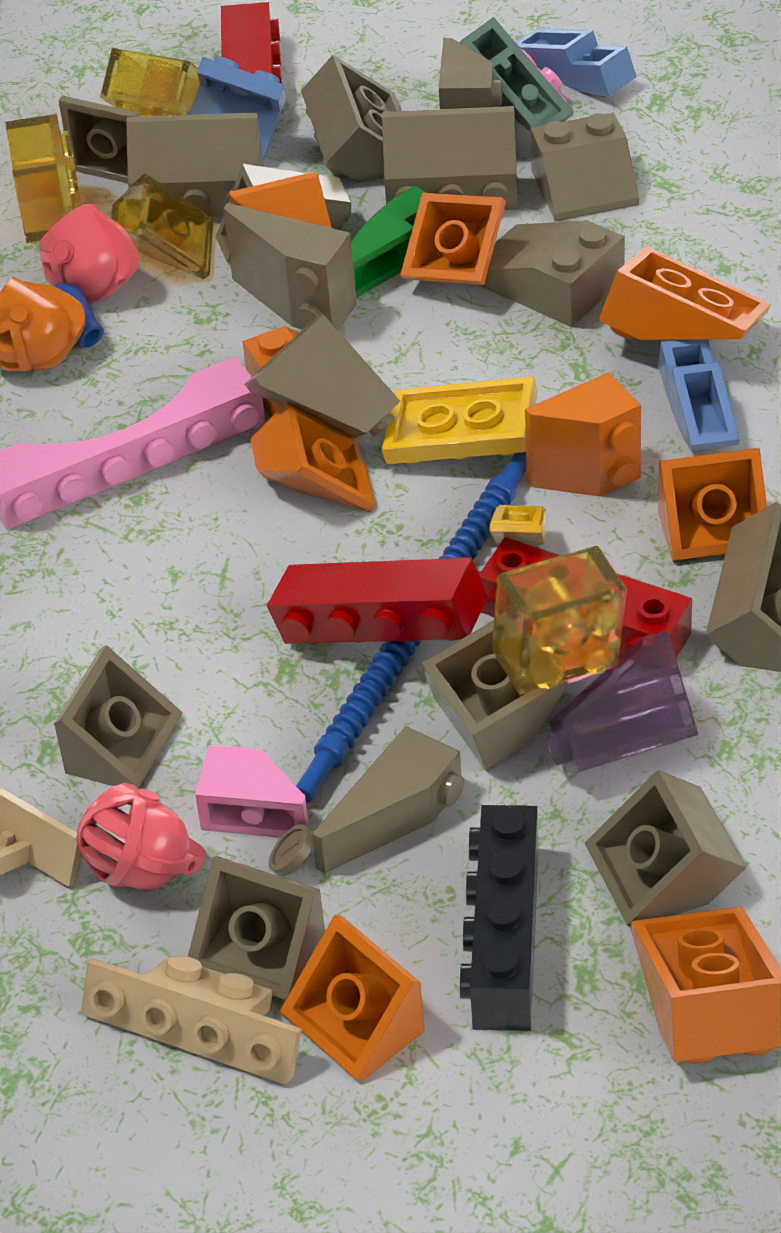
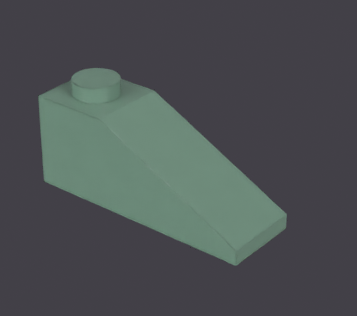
[460,17,573,131]

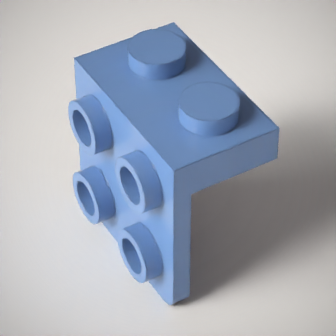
[189,56,286,162]

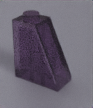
[547,631,699,773]

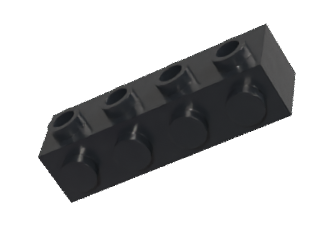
[460,805,539,1031]

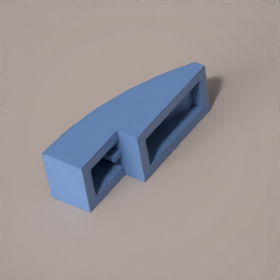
[516,28,637,96]
[658,339,740,451]

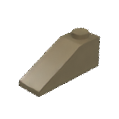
[312,726,464,873]

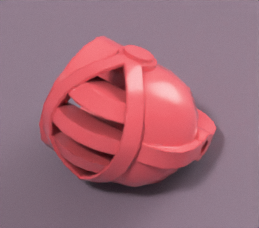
[39,203,139,302]
[76,783,206,891]

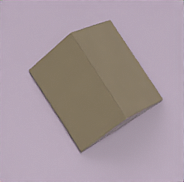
[54,645,183,788]
[188,856,325,1001]

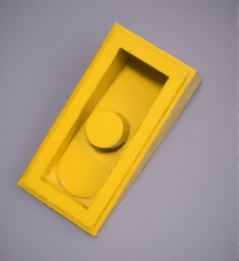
[490,505,546,545]

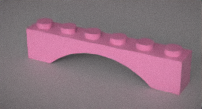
[0,356,265,530]

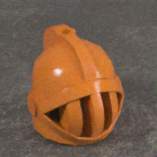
[0,277,86,372]

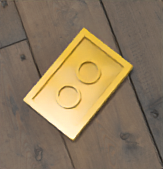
[382,376,538,464]

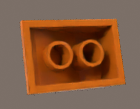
[598,246,771,340]
[631,906,781,1064]

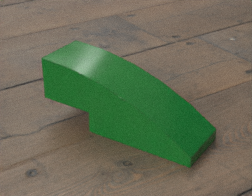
[351,185,427,298]

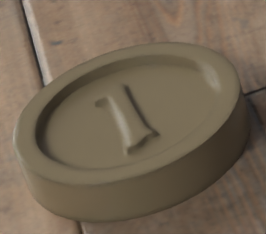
[269,824,313,877]

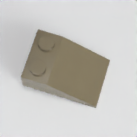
[223,203,357,330]
[480,220,625,327]

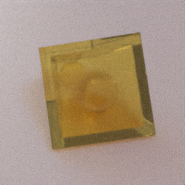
[111,173,214,279]

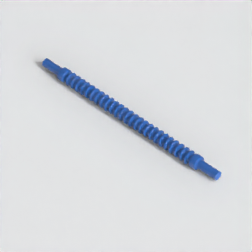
[296,452,527,803]

